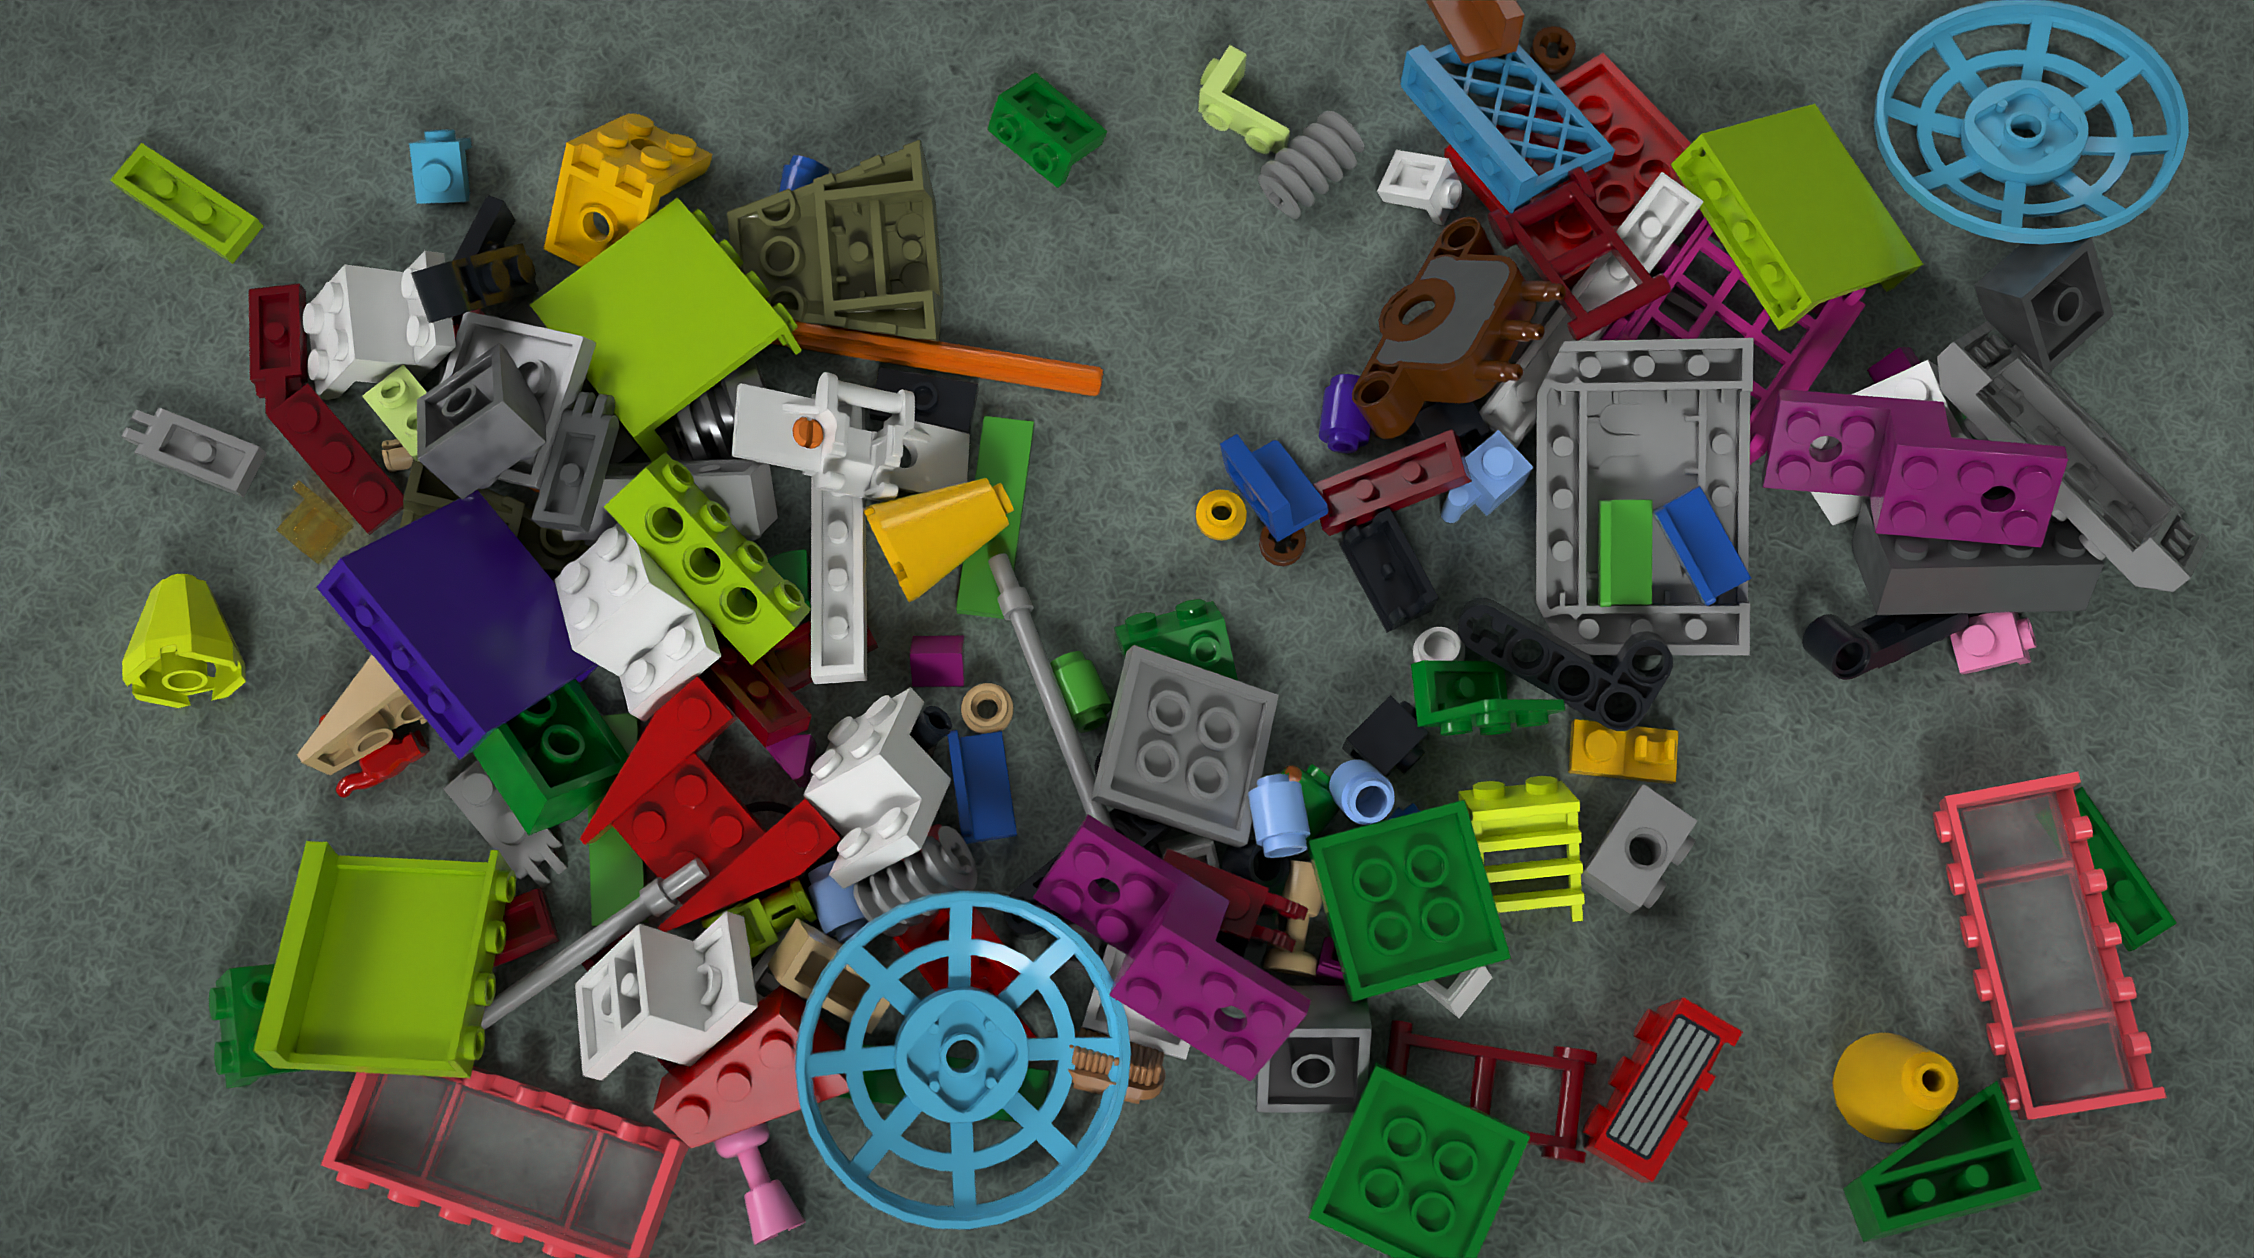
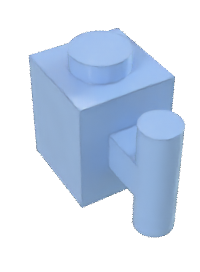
[1441,430,1533,523]

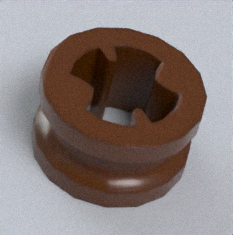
[1529,26,1576,75]
[1259,526,1306,566]

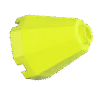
[122,574,246,708]

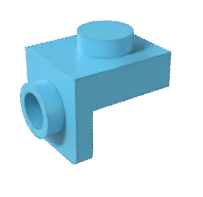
[409,130,471,204]

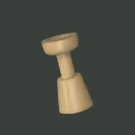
[1263,860,1322,978]

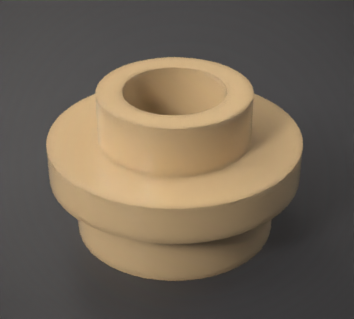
[961,683,1014,734]

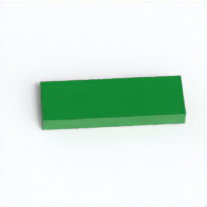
[2035,787,2177,952]

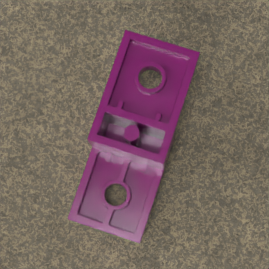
[1762,389,2068,547]
[1033,814,1311,1081]

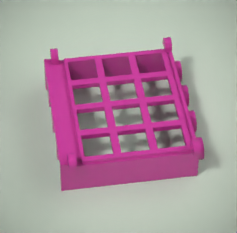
[1601,209,1867,465]

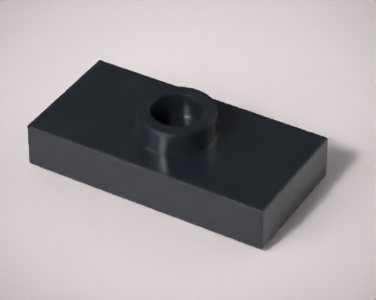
[453,195,516,260]
[869,367,979,434]

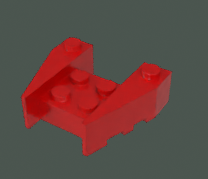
[580,676,843,932]

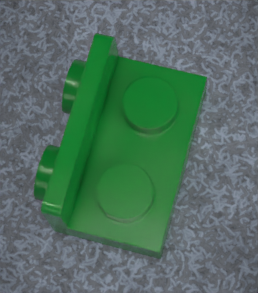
[987,72,1107,188]

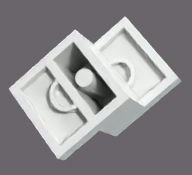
[303,251,456,400]
[554,523,721,722]
[803,688,951,889]
[575,911,758,1081]

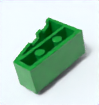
[1843,1081,2042,1243]

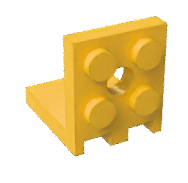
[544,113,713,267]

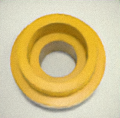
[1195,489,1247,540]

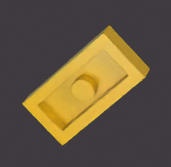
[1568,719,1678,784]

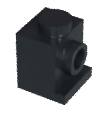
[1404,402,1490,453]

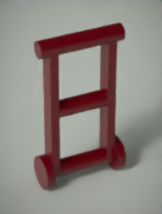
[1488,166,1671,341]
[1385,1020,1598,1164]

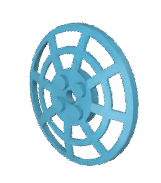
[1874,0,2189,245]
[795,890,1131,1229]

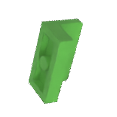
[1598,499,1653,607]

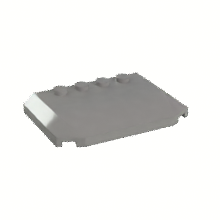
[1937,321,2209,592]
[1536,338,1754,655]

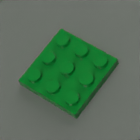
[1307,800,1511,1002]
[1308,1063,1530,1258]

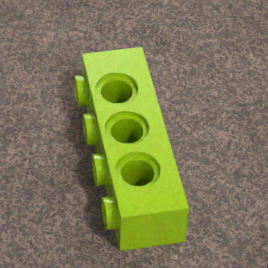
[603,452,811,665]

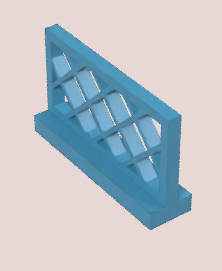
[1400,44,1615,213]

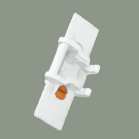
[732,372,970,502]

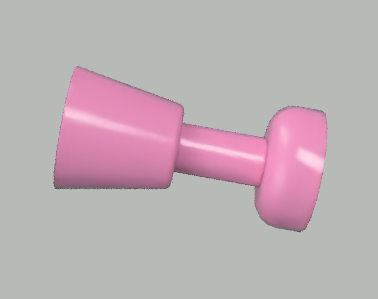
[713,1122,806,1245]

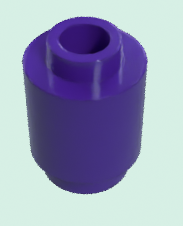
[1319,374,1371,453]

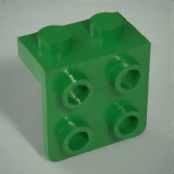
[1114,599,1238,681]
[1411,660,1566,736]
[209,964,307,1089]

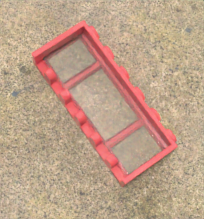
[1933,771,2166,1120]
[321,1066,689,1258]

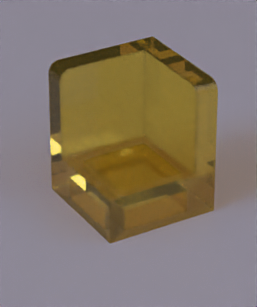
[276,480,354,564]

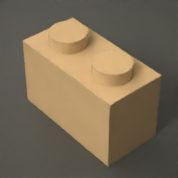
[767,918,890,1034]

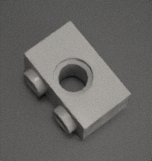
[1581,784,1697,914]

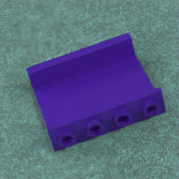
[316,490,600,760]

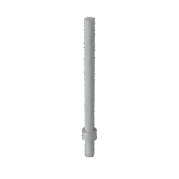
[988,554,1116,831]
[481,858,709,1030]

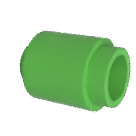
[1050,651,1113,733]

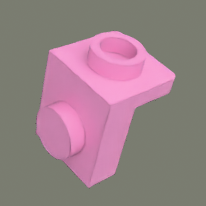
[1950,612,2037,674]

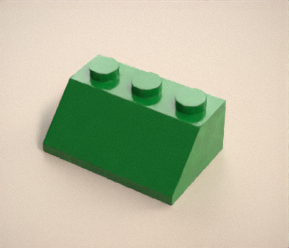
[472,679,629,836]

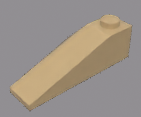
[297,655,427,775]

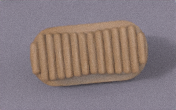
[1068,1028,1165,1104]

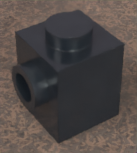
[1342,695,1429,778]

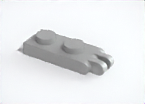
[121,408,267,498]
[443,760,568,889]

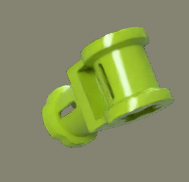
[700,876,818,959]

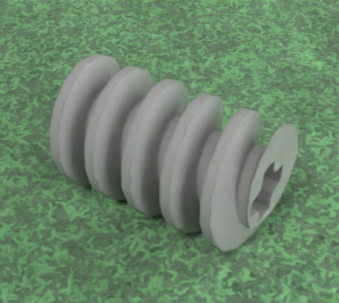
[1258,111,1364,220]
[854,826,978,937]

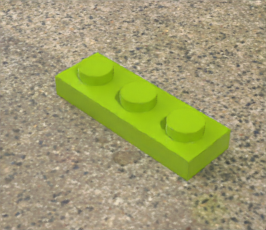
[110,143,264,264]

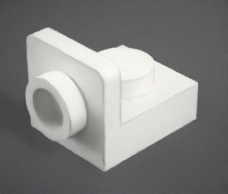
[1377,150,1462,225]

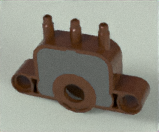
[1352,217,1566,439]

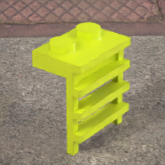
[1458,776,1585,922]

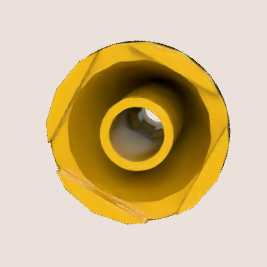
[863,478,1014,602]
[1832,1033,1958,1143]

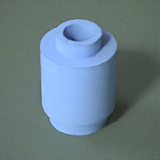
[1329,760,1395,825]
[1248,774,1310,858]
[807,860,869,943]

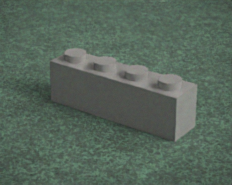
[562,459,778,546]

